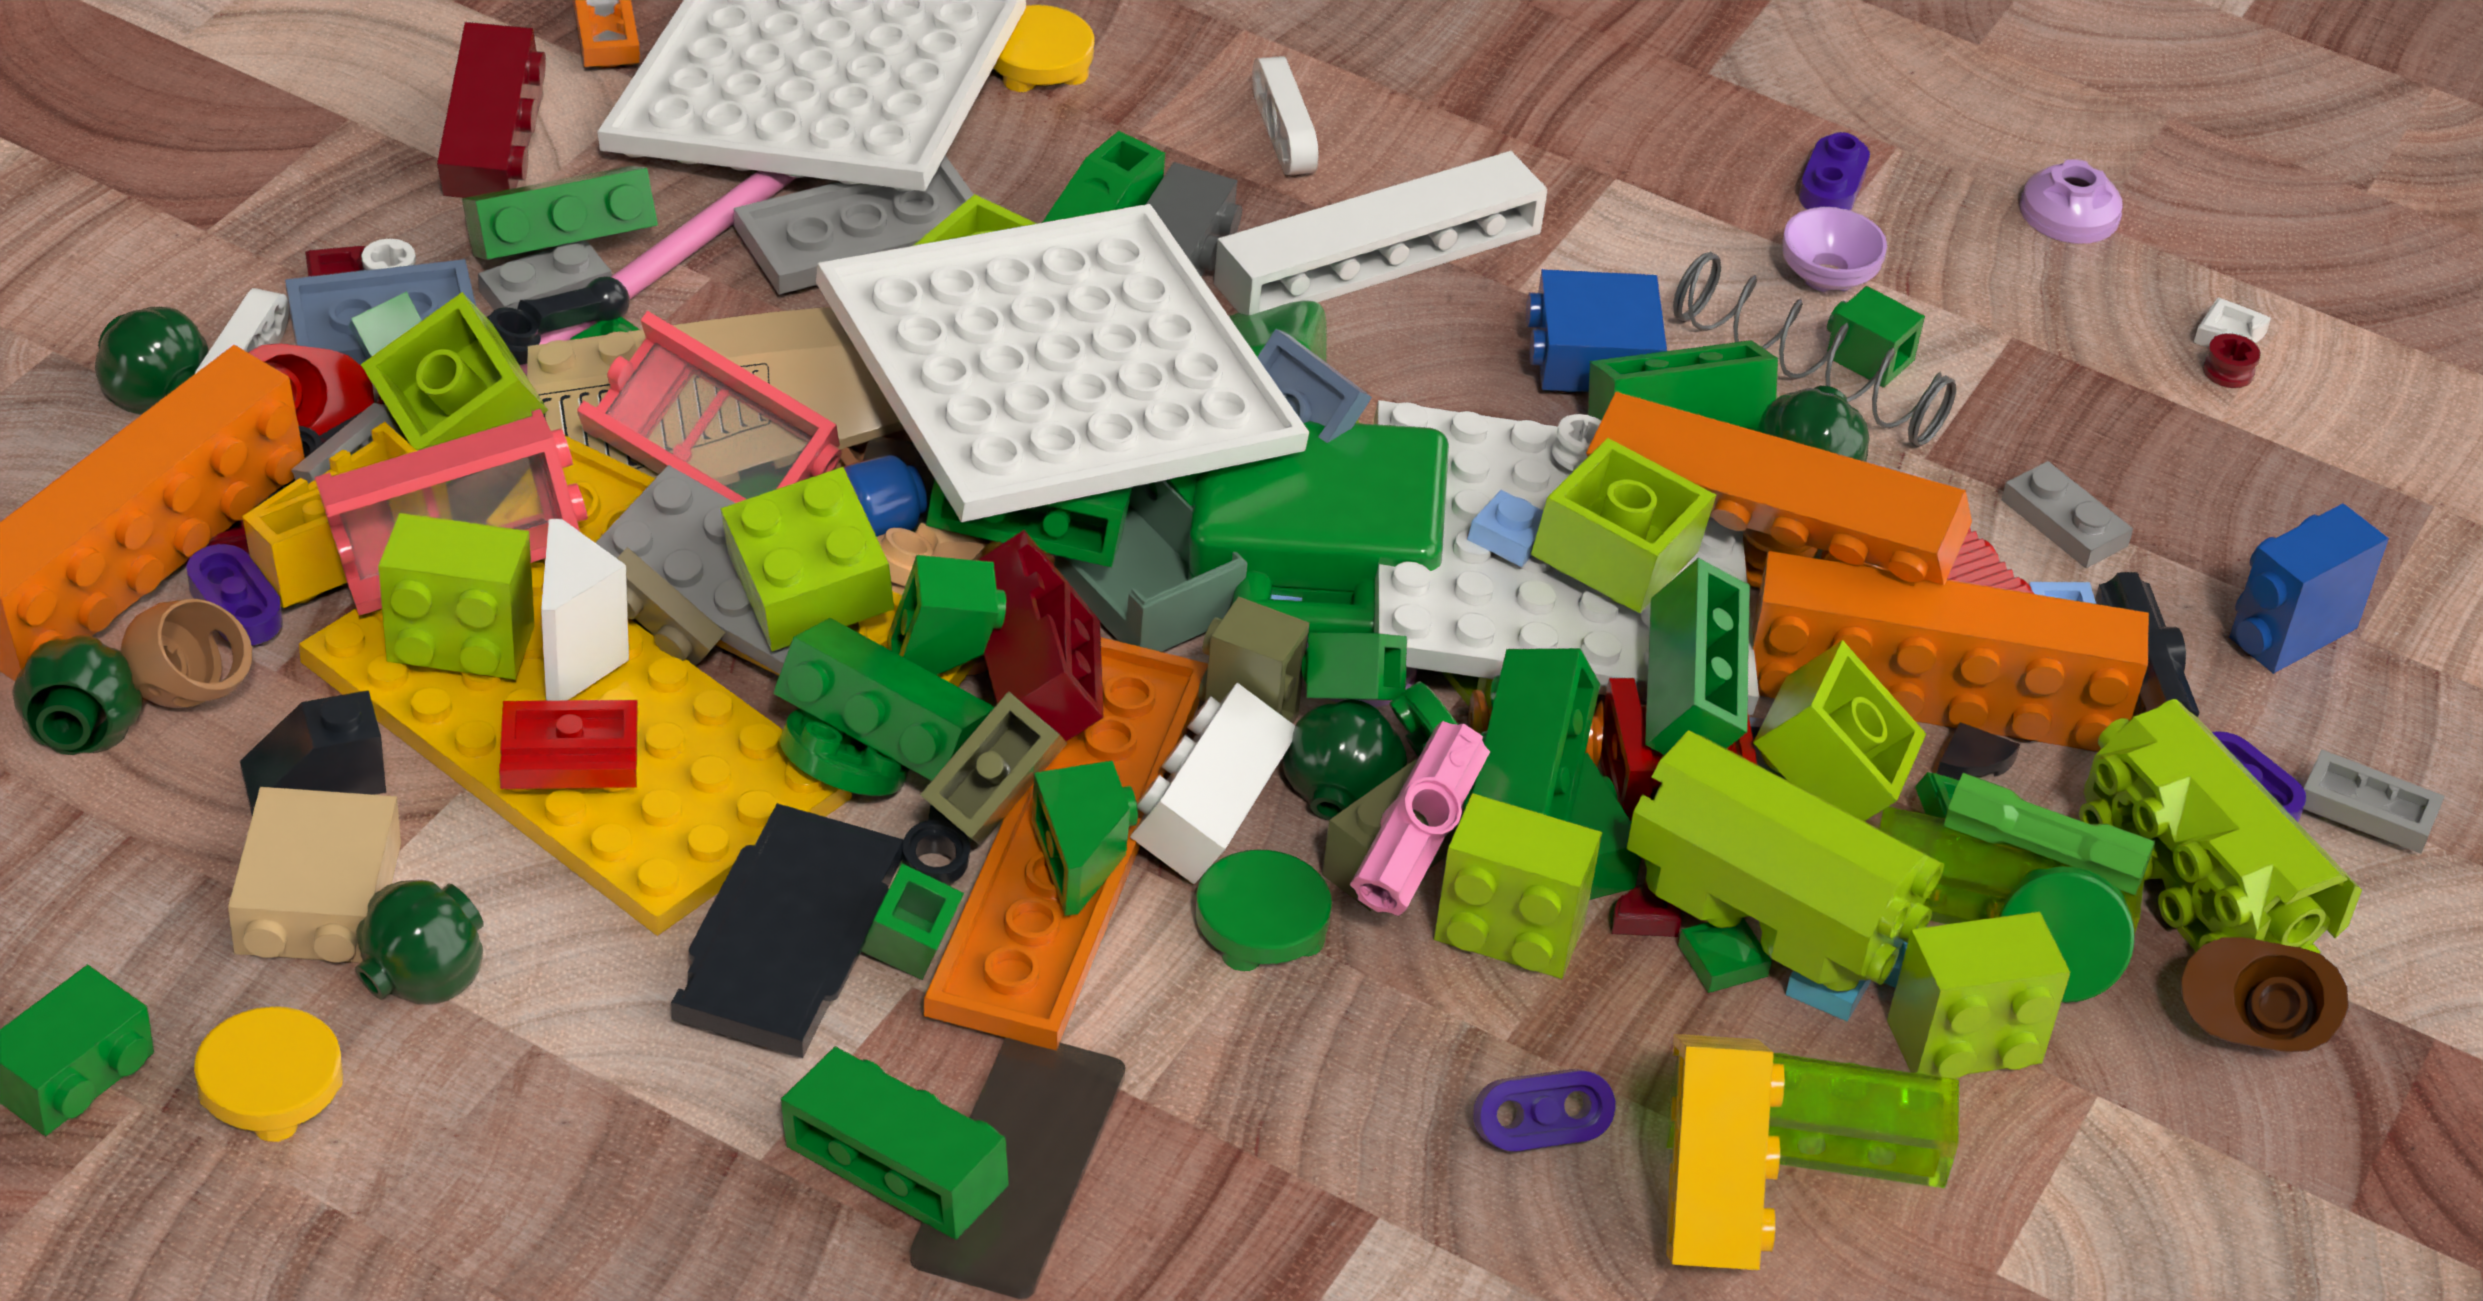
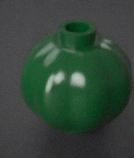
[95,306,209,415]
[1757,385,1870,462]
[12,635,143,755]
[1283,700,1407,820]
[355,879,484,1005]

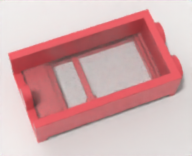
[577,310,842,503]
[314,409,588,616]

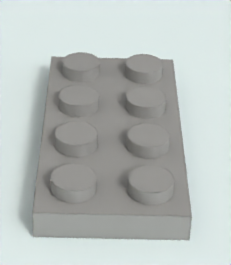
[734,156,974,294]
[596,465,790,674]

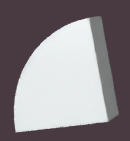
[2194,298,2271,347]

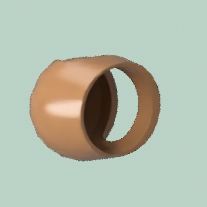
[120,599,252,708]

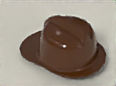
[2181,937,2349,1052]

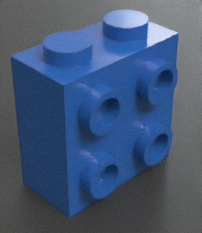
[1526,269,1667,392]
[2229,503,2389,674]

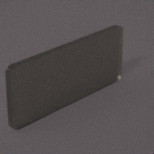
[910,1038,1126,1299]

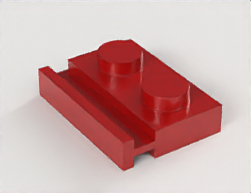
[1600,678,1662,821]
[499,700,638,789]

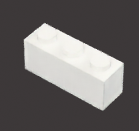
[1130,683,1295,884]

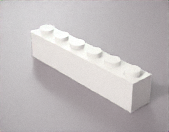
[1214,151,1547,316]

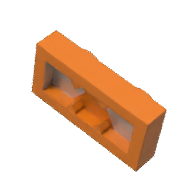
[573,0,640,68]

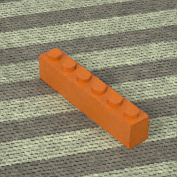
[1586,392,1972,585]

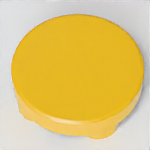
[993,5,1094,92]
[194,1007,343,1142]

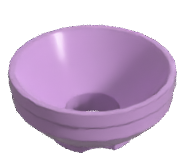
[2020,159,2122,244]
[1782,207,1887,292]

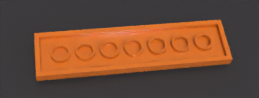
[924,637,1208,1051]

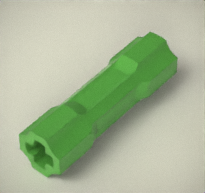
[1943,773,2155,896]

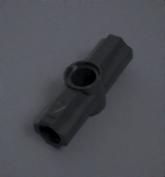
[2095,572,2200,717]

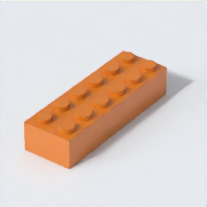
[0,345,305,681]
[1752,551,2149,752]

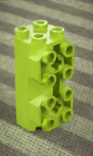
[2079,699,2362,954]
[1627,730,1944,991]

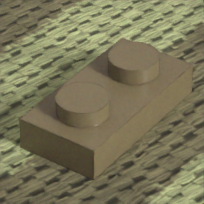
[617,547,726,666]

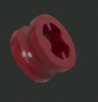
[2203,333,2261,388]

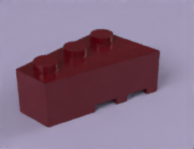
[437,22,546,198]
[977,530,1104,741]

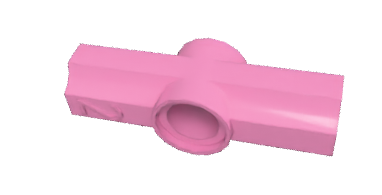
[1350,721,1490,916]

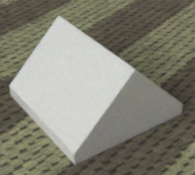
[541,519,629,700]

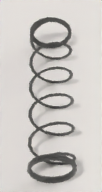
[1673,252,1957,447]

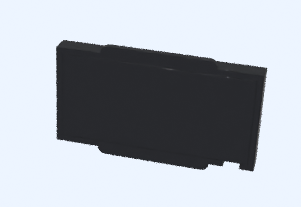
[671,803,903,1058]

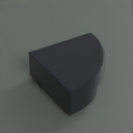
[1937,722,2020,781]

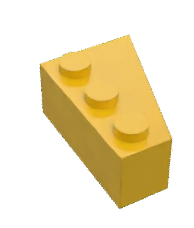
[242,421,452,608]
[1666,1034,1785,1270]

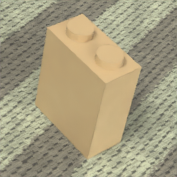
[228,787,401,963]

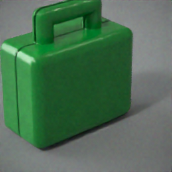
[1189,421,1449,643]

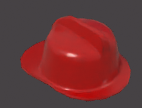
[248,343,374,436]

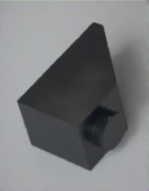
[240,690,386,815]

